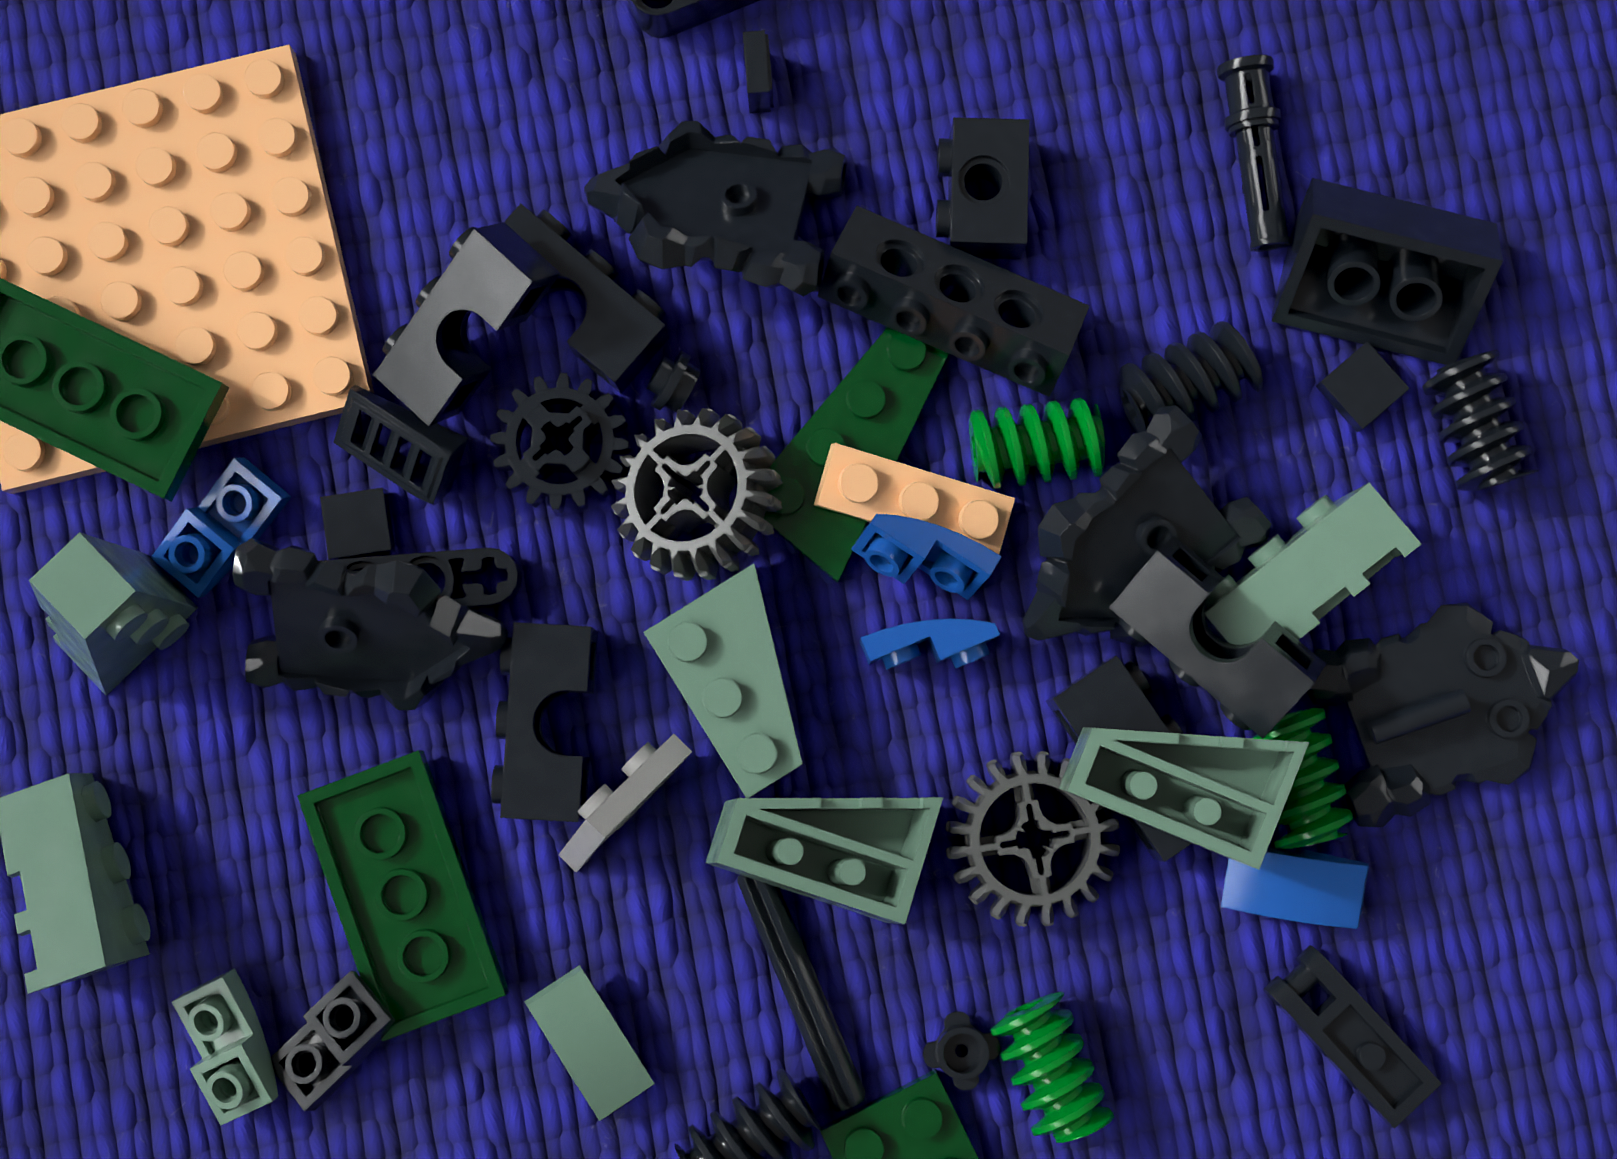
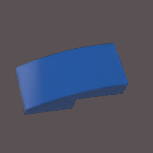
[151,457,291,598]
[851,513,1002,600]
[859,619,1000,670]
[1221,847,1369,929]

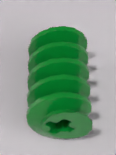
[969,398,1105,489]
[1252,708,1353,849]
[990,991,1115,1143]

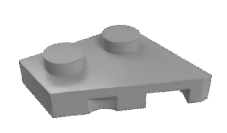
[559,734,692,873]

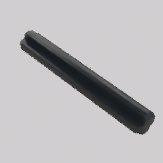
[737,875,865,1112]

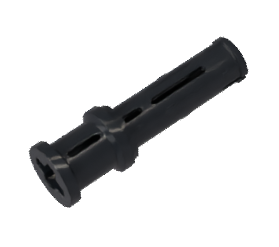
[1217,55,1291,252]

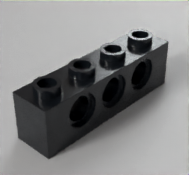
[817,206,1090,397]

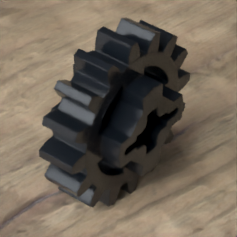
[490,373,631,513]

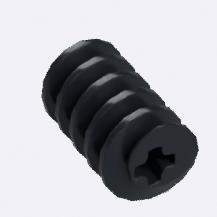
[1119,321,1263,433]
[1422,349,1539,491]
[675,1068,823,1159]

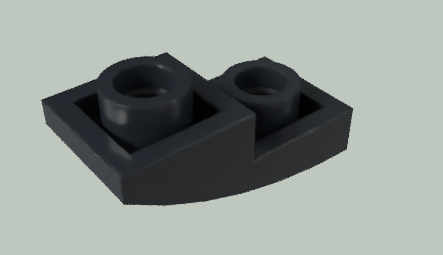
[271,971,395,1111]

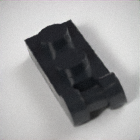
[1263,945,1442,1129]

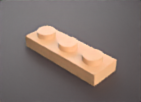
[814,443,1015,555]

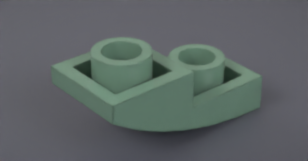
[524,965,655,1121]
[172,968,278,1126]

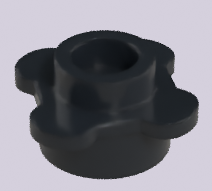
[923,1011,1000,1090]

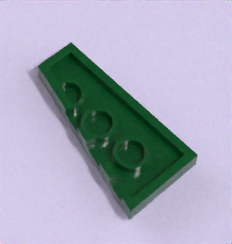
[764,327,949,584]

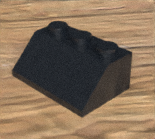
[1272,178,1503,365]

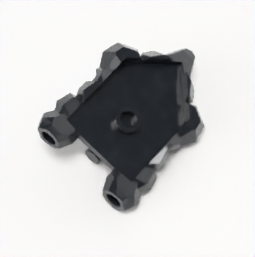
[584,121,847,297]
[1022,405,1272,648]
[232,538,508,710]
[1307,603,1579,827]

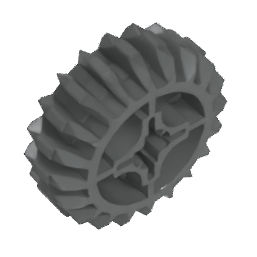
[611,408,783,581]
[945,751,1120,927]

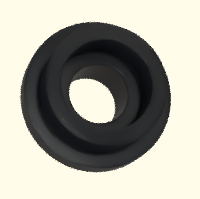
[646,351,701,413]

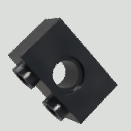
[935,117,1030,260]

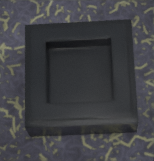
[743,30,774,113]
[1316,341,1410,432]
[320,487,396,560]

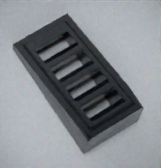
[333,385,469,505]

